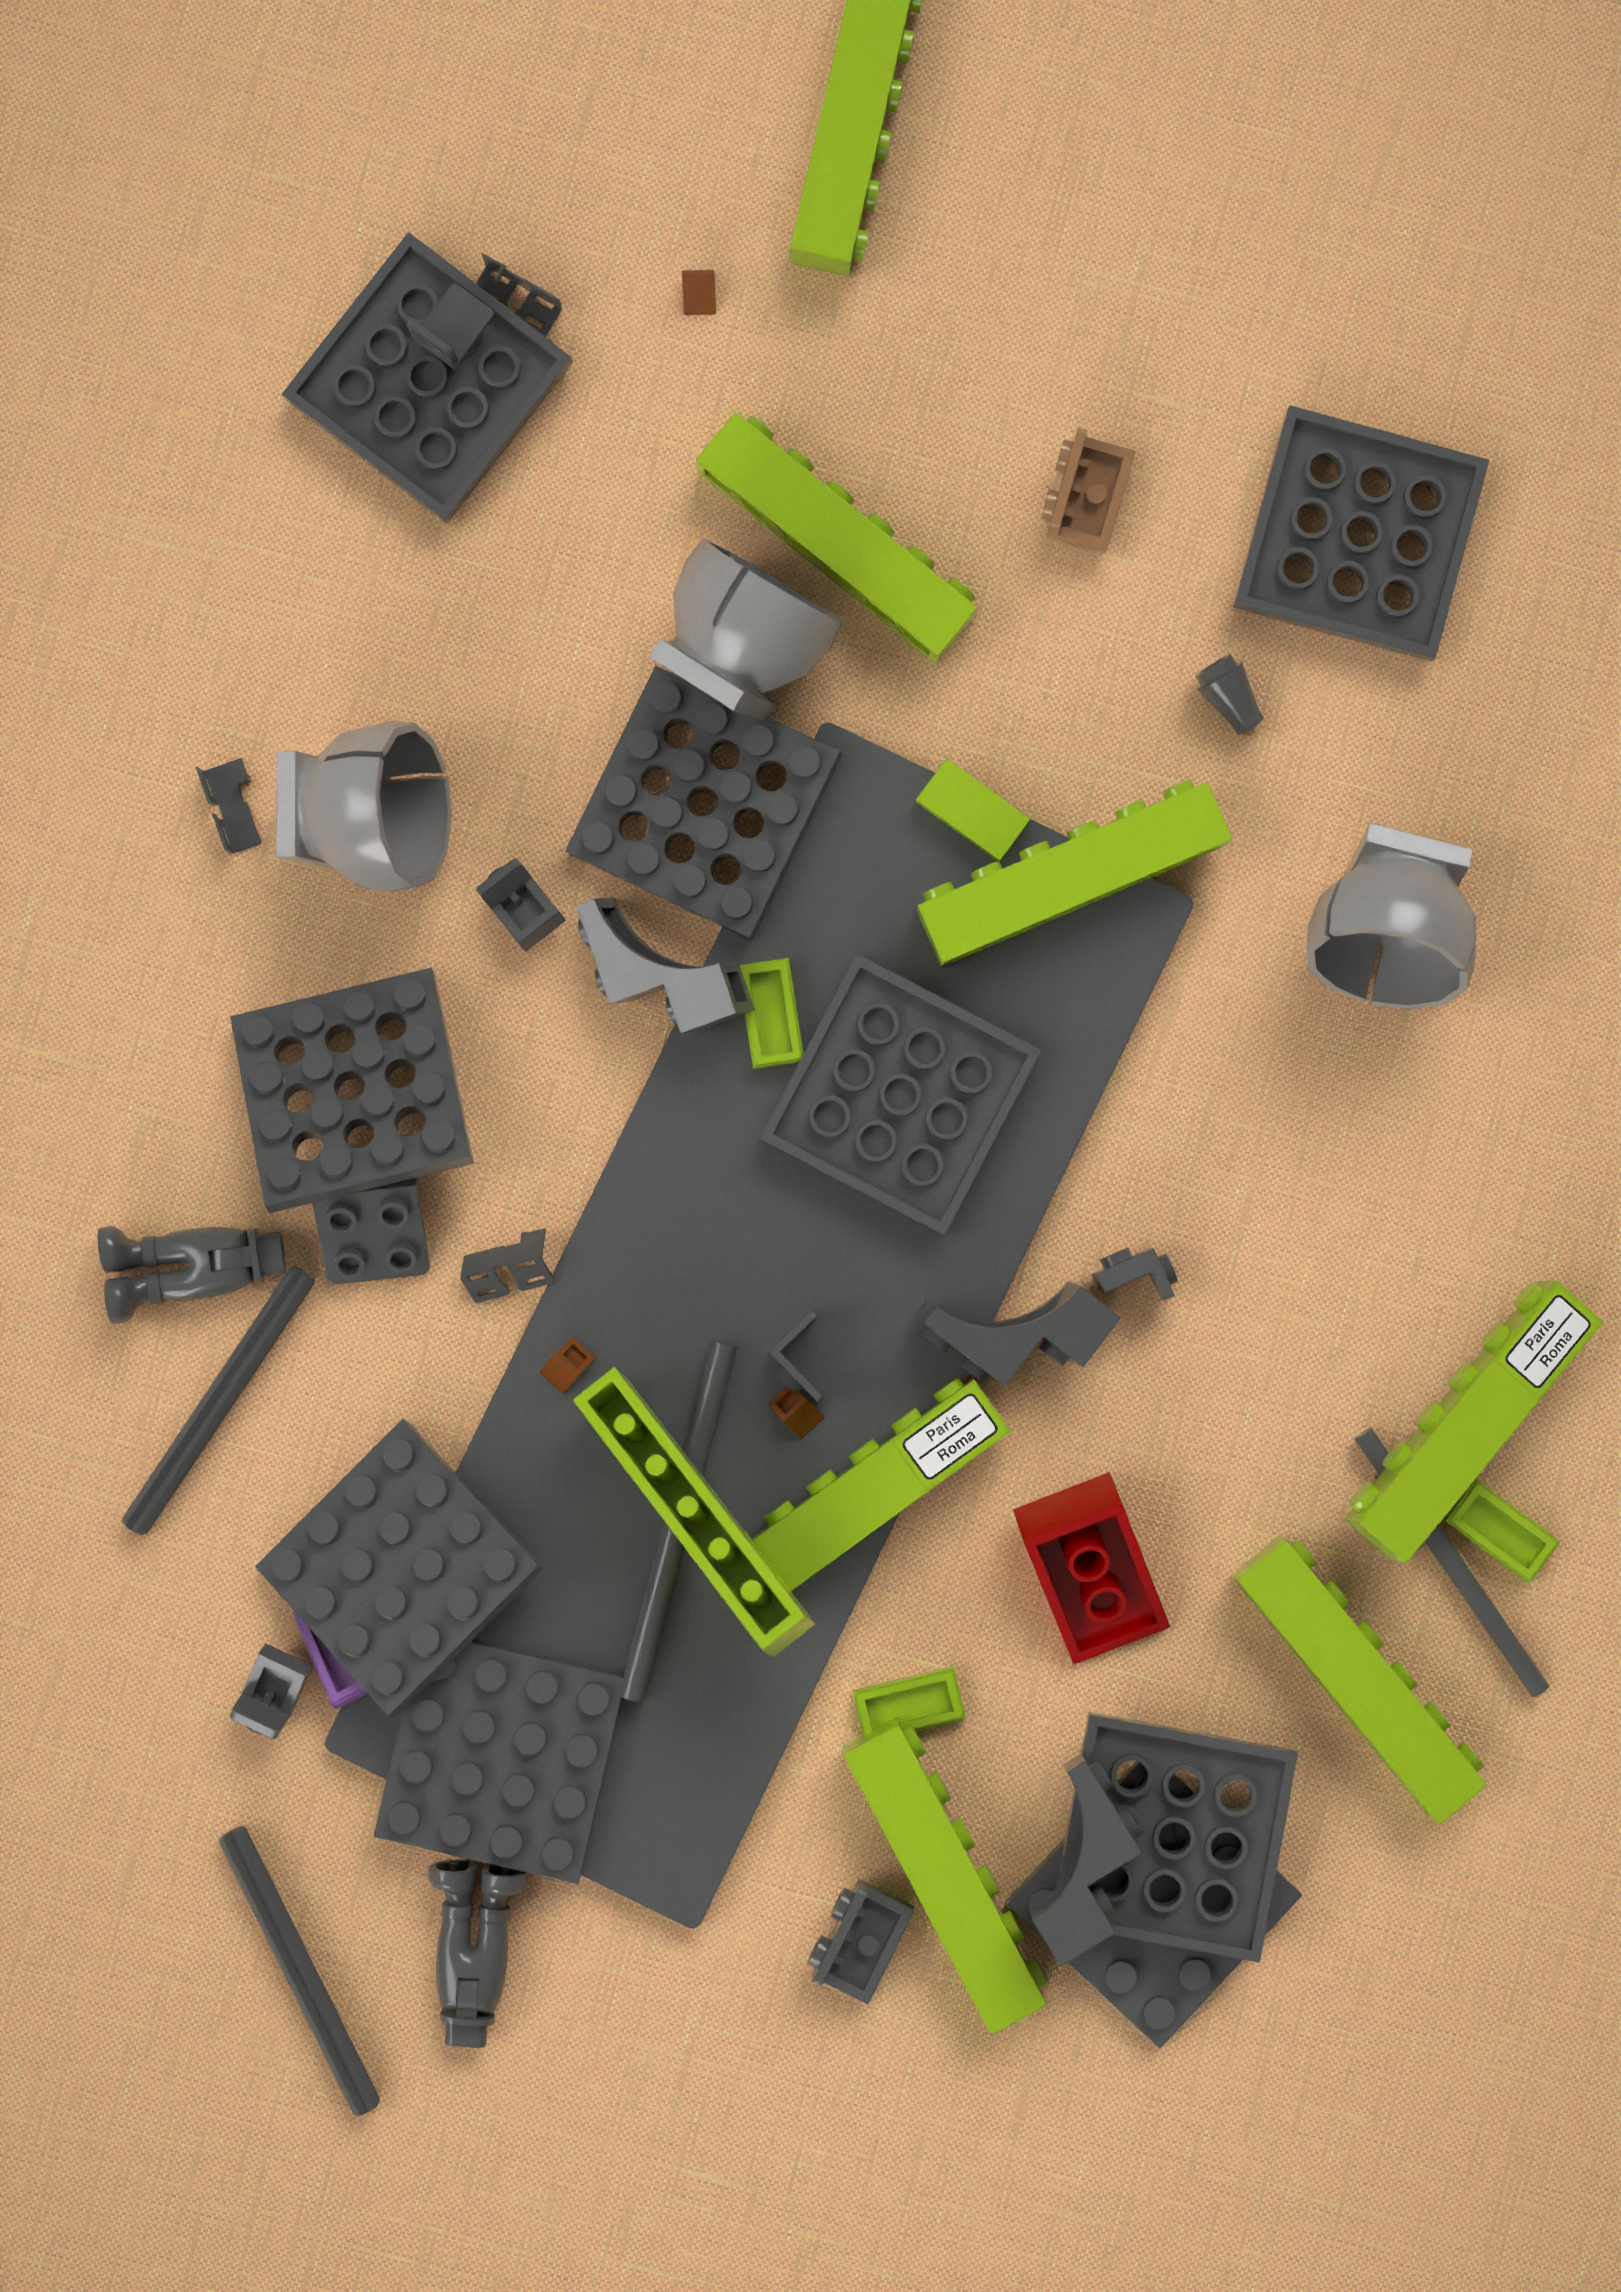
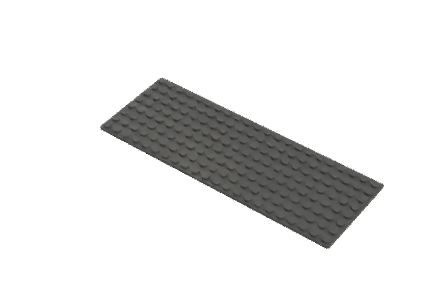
[325,723,1193,1928]

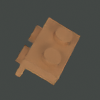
[1041,428,1135,554]

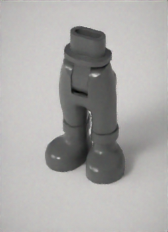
[97,1226,286,1324]
[428,1860,526,2048]

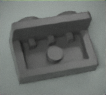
[807,1878,915,2005]

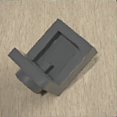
[476,858,566,952]
[1092,1247,1178,1300]
[230,1643,312,1739]

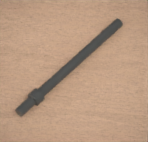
[1355,1428,1549,1697]

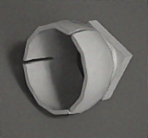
[649,539,842,720]
[276,721,452,892]
[1307,823,1476,1009]

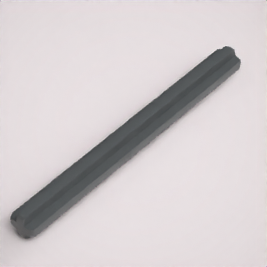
[122,1266,315,1535]
[219,1826,380,2116]

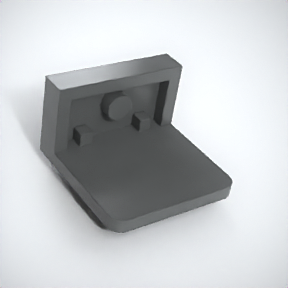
[312,1177,430,1284]

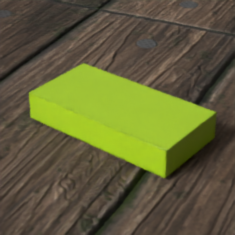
[916,758,1031,862]
[740,958,804,1069]
[1443,1479,1560,1584]
[852,1666,966,1736]

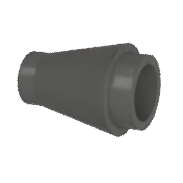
[1195,654,1264,735]

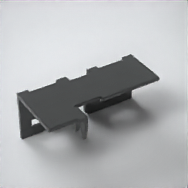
[476,253,562,337]
[195,758,261,854]
[460,1228,556,1303]

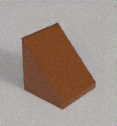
[682,270,716,315]
[539,1336,596,1394]
[768,1386,825,1440]

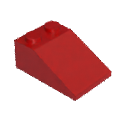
[1013,1472,1170,1665]

